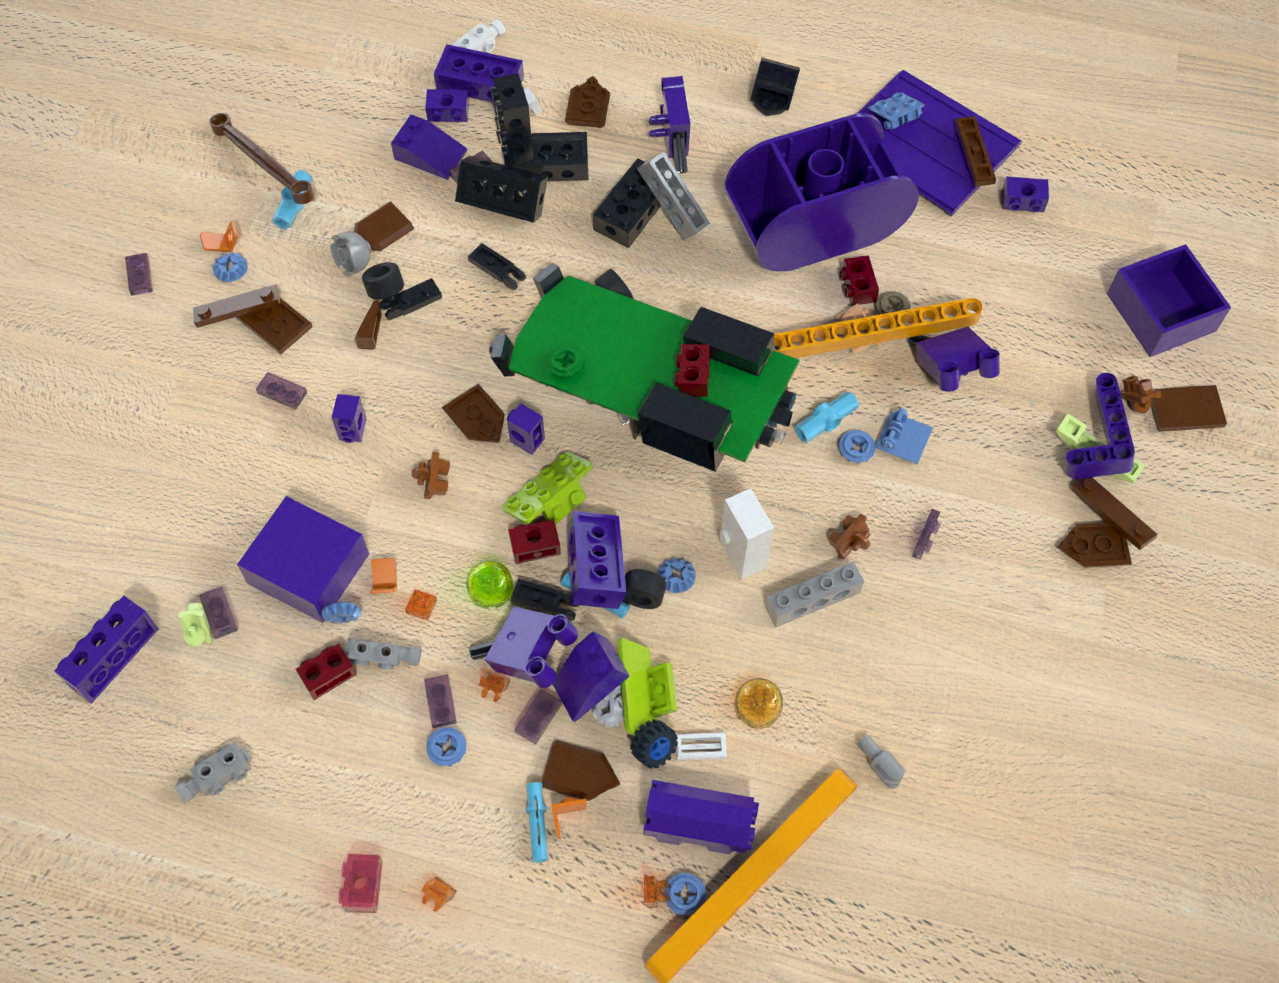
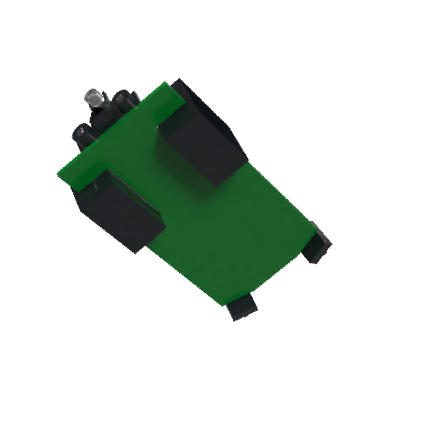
[489,263,800,472]

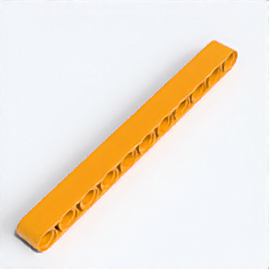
[774,298,983,358]
[644,768,858,983]

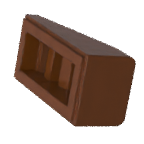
[355,301,382,350]

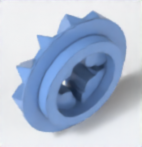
[212,251,247,282]
[839,430,876,464]
[658,557,696,593]
[322,602,361,624]
[426,727,466,767]
[664,873,706,917]

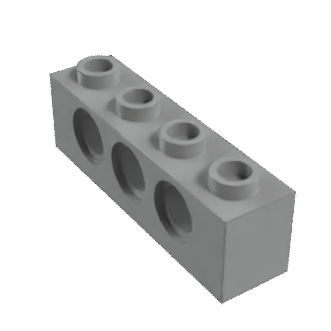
[637,151,710,240]
[765,562,864,628]

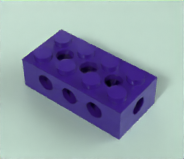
[434,44,524,103]
[567,511,626,609]
[54,595,159,704]

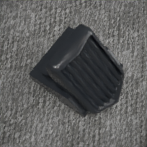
[750,57,800,116]

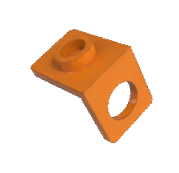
[200,221,238,252]
[370,558,398,594]
[552,798,587,839]

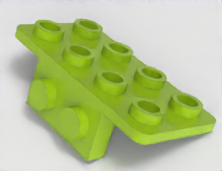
[502,451,593,525]
[617,638,677,736]

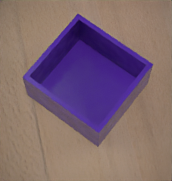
[1107,244,1231,357]
[237,496,369,623]

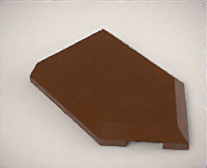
[565,76,610,128]
[354,201,414,251]
[442,384,505,443]
[1057,522,1132,568]
[542,740,620,801]

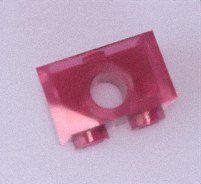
[338,854,383,913]

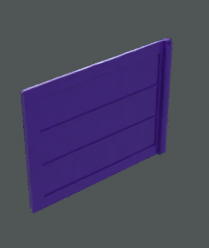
[857,70,1022,216]

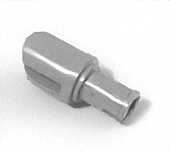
[857,735,905,789]

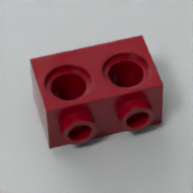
[839,255,879,306]
[675,344,711,397]
[295,643,357,700]

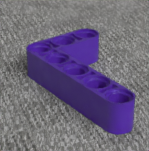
[1066,373,1135,479]

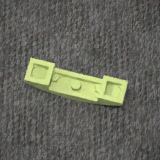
[1056,414,1145,483]

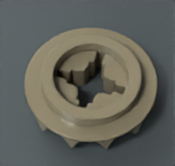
[876,291,911,315]

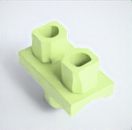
[178,603,213,647]

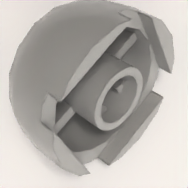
[330,231,371,276]

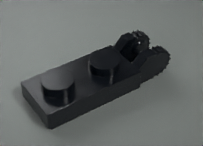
[468,243,526,290]
[379,278,442,320]
[510,579,579,621]

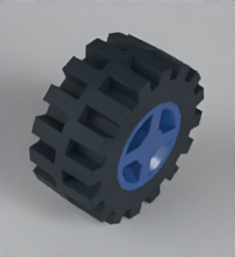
[630,719,678,769]

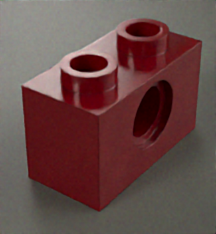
[508,520,561,564]

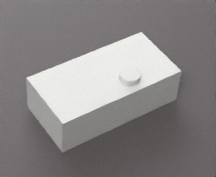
[720,488,774,580]

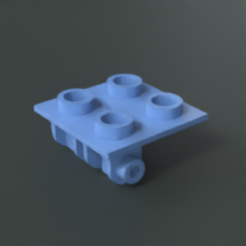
[868,93,925,130]
[876,408,933,465]

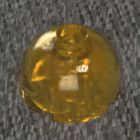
[734,677,784,729]

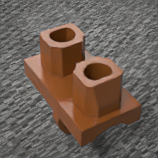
[1120,375,1162,414]
[411,452,450,499]
[829,514,871,559]

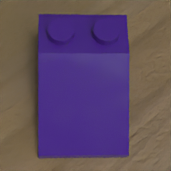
[391,114,467,180]
[552,631,630,722]

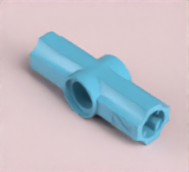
[272,170,312,230]
[795,391,859,443]

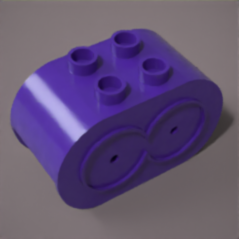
[724,113,919,271]

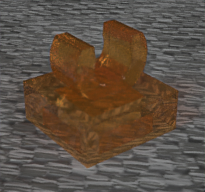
[405,589,437,621]
[479,672,510,702]
[421,876,457,912]
[644,876,670,908]

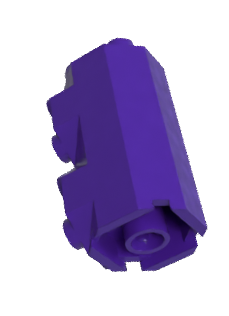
[643,780,759,854]

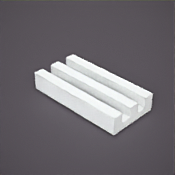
[676,732,727,761]

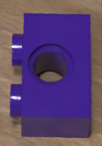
[425,89,469,122]
[1002,176,1049,212]
[331,394,367,443]
[507,403,545,455]

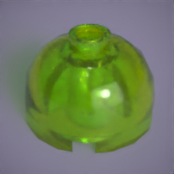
[466,560,514,609]

